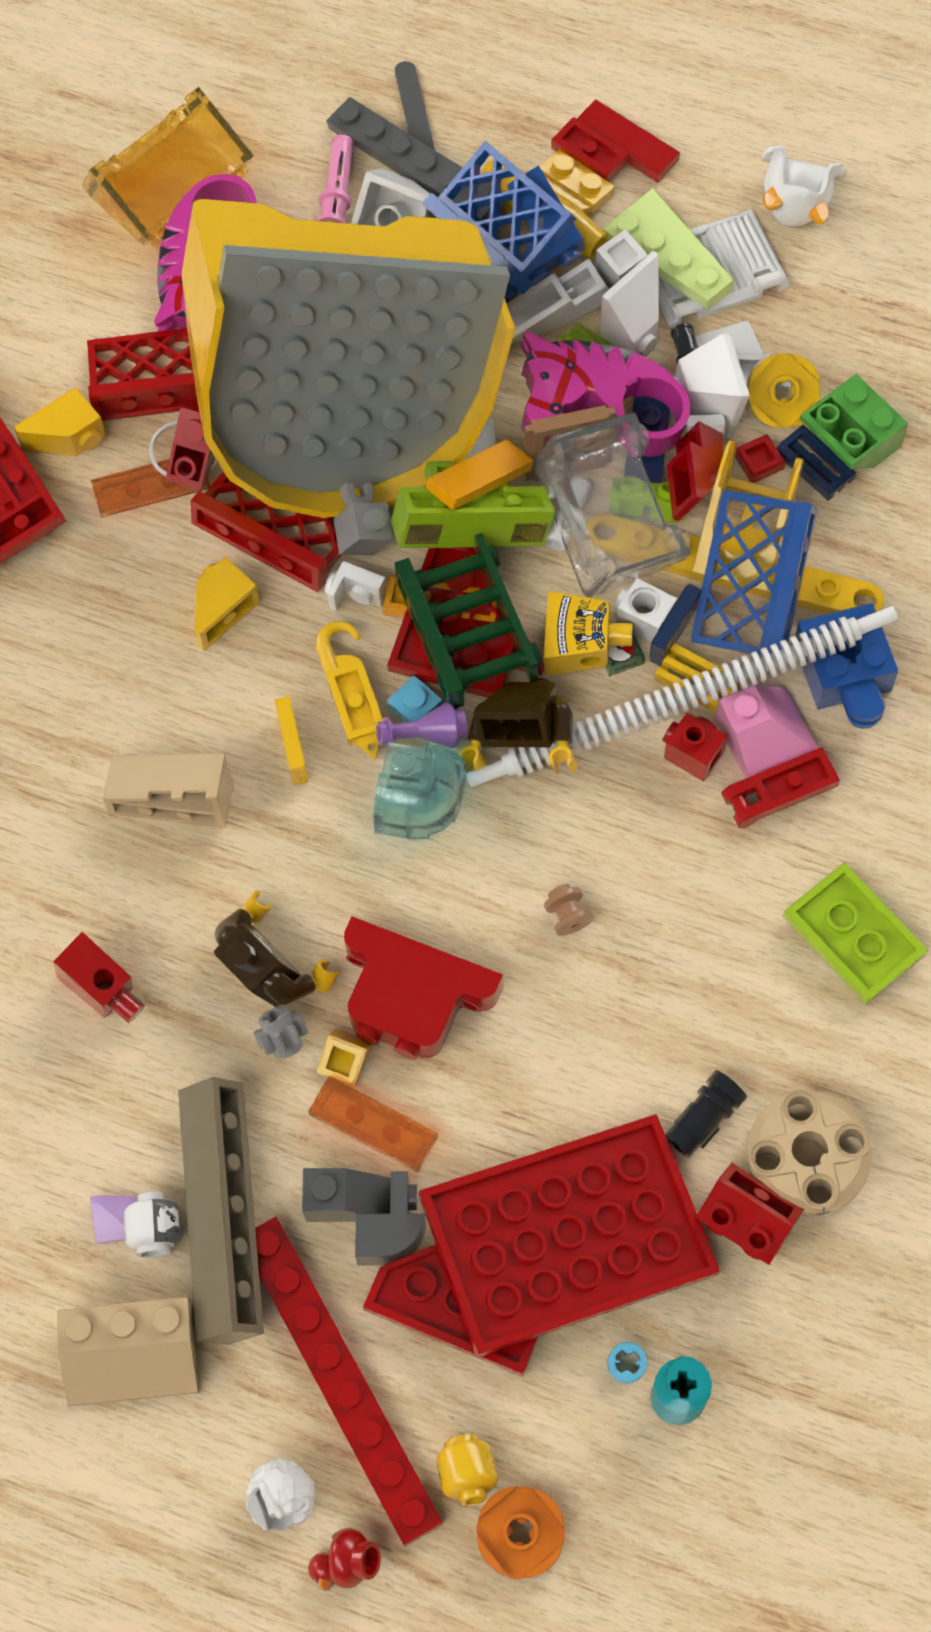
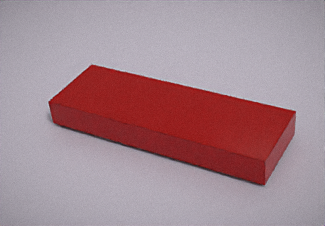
[577,99,680,183]

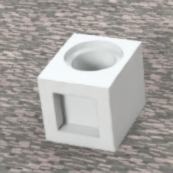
[596,229,647,288]
[614,578,677,643]

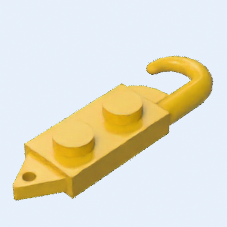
[316,621,383,761]

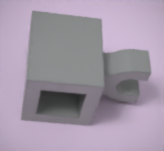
[334,483,393,555]

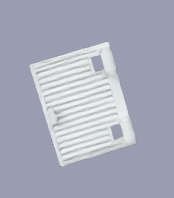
[659,209,791,328]

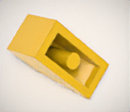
[14,387,107,456]
[194,557,260,651]

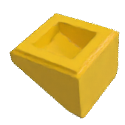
[316,1029,373,1087]

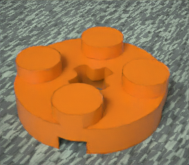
[476,1486,565,1580]

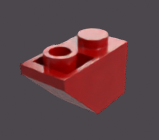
[165,401,215,490]

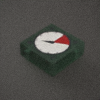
[605,633,645,677]

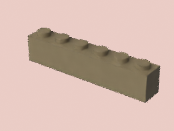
[178,1077,264,1345]

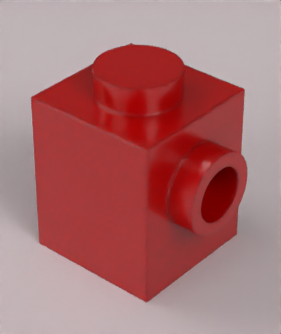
[662,712,728,782]

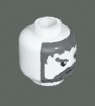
[124,1192,181,1258]

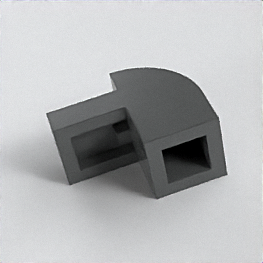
[355,1171,426,1265]

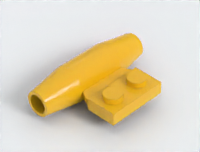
[480,149,615,260]

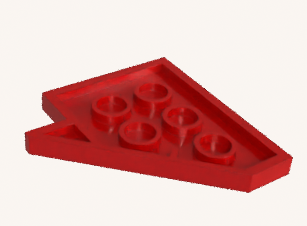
[387,547,544,698]
[363,1244,539,1377]

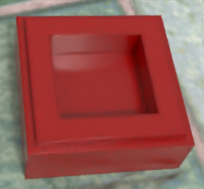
[735,434,786,483]

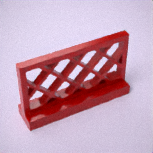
[87,328,198,421]
[190,471,342,593]

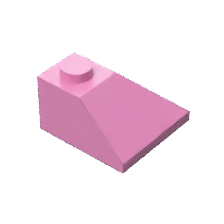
[715,685,818,778]

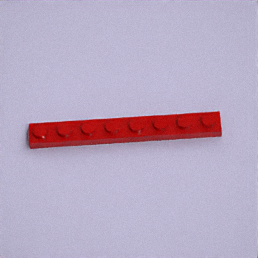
[255,1216,443,1547]

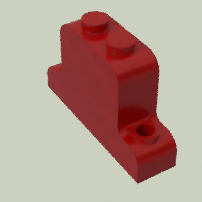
[344,916,503,1060]

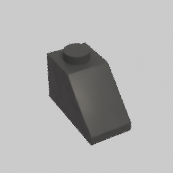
[302,1168,391,1222]

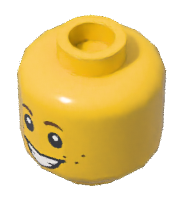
[436,1434,498,1506]

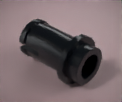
[670,323,699,364]

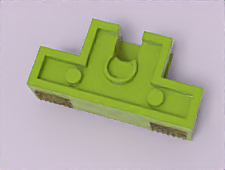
[391,461,555,549]

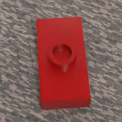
[551,117,629,182]

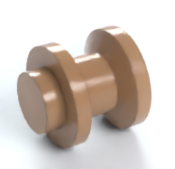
[544,884,594,936]

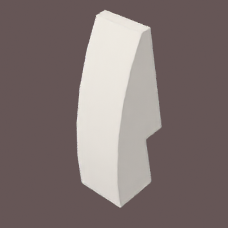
[507,259,609,344]

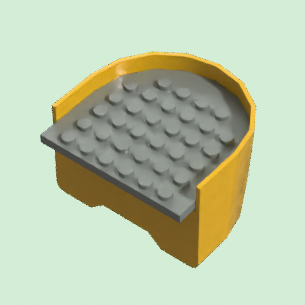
[182,199,515,518]

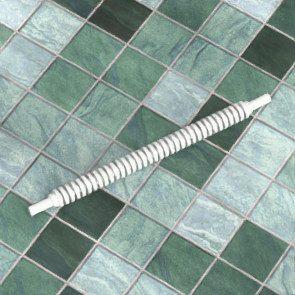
[466,606,898,788]

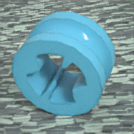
[607,1342,647,1384]

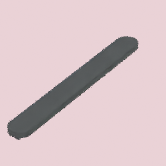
[395,61,435,214]

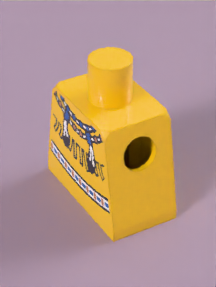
[543,591,633,675]

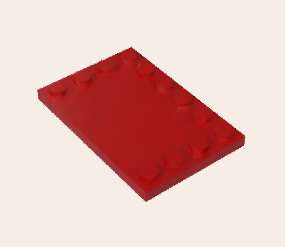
[418,1114,720,1358]

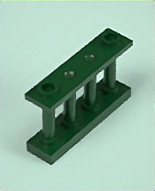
[394,533,542,709]

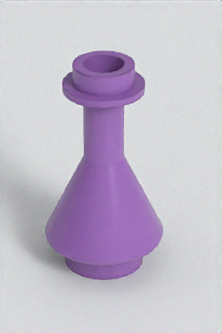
[376,702,467,749]

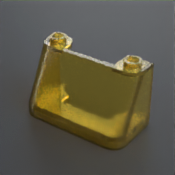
[82,87,254,247]

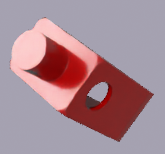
[53,932,145,1024]

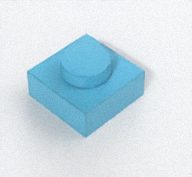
[387,676,442,723]

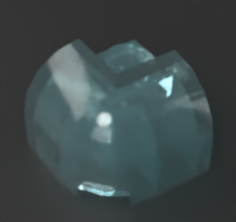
[373,742,467,840]

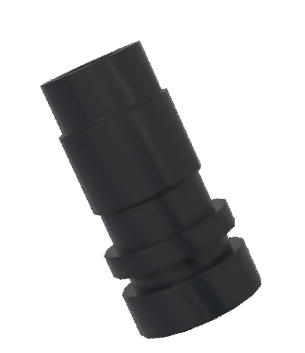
[665,1070,747,1158]

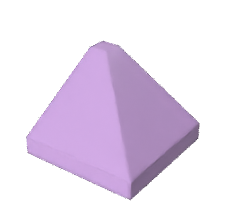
[90,1195,137,1244]

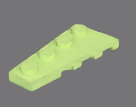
[603,188,733,311]

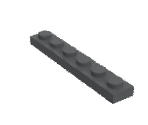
[326,97,507,222]

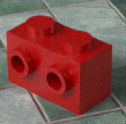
[696,1162,805,1265]

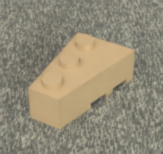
[103,753,233,828]

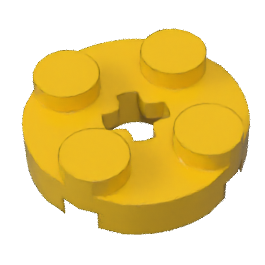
[746,353,821,429]

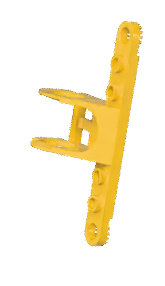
[586,440,884,614]

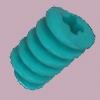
[650,1356,712,1425]

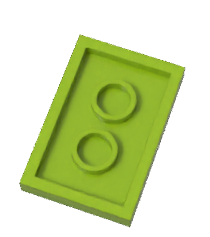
[783,862,928,1005]

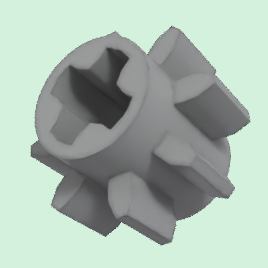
[253,1007,309,1059]

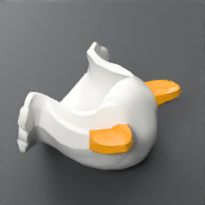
[762,146,846,227]

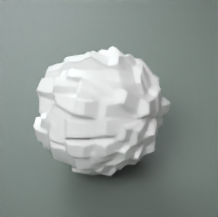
[246,1458,316,1531]

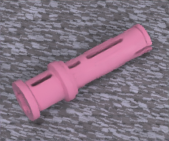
[316,135,354,224]

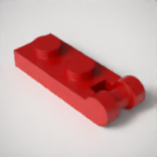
[721,747,840,829]

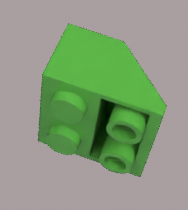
[800,373,908,470]

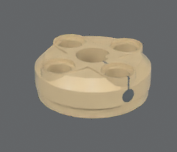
[747,1089,872,1216]

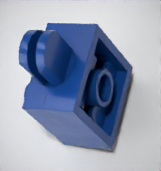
[795,603,898,729]

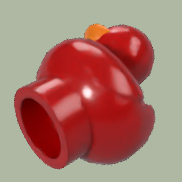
[308,1528,381,1591]

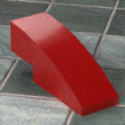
[667,421,723,522]

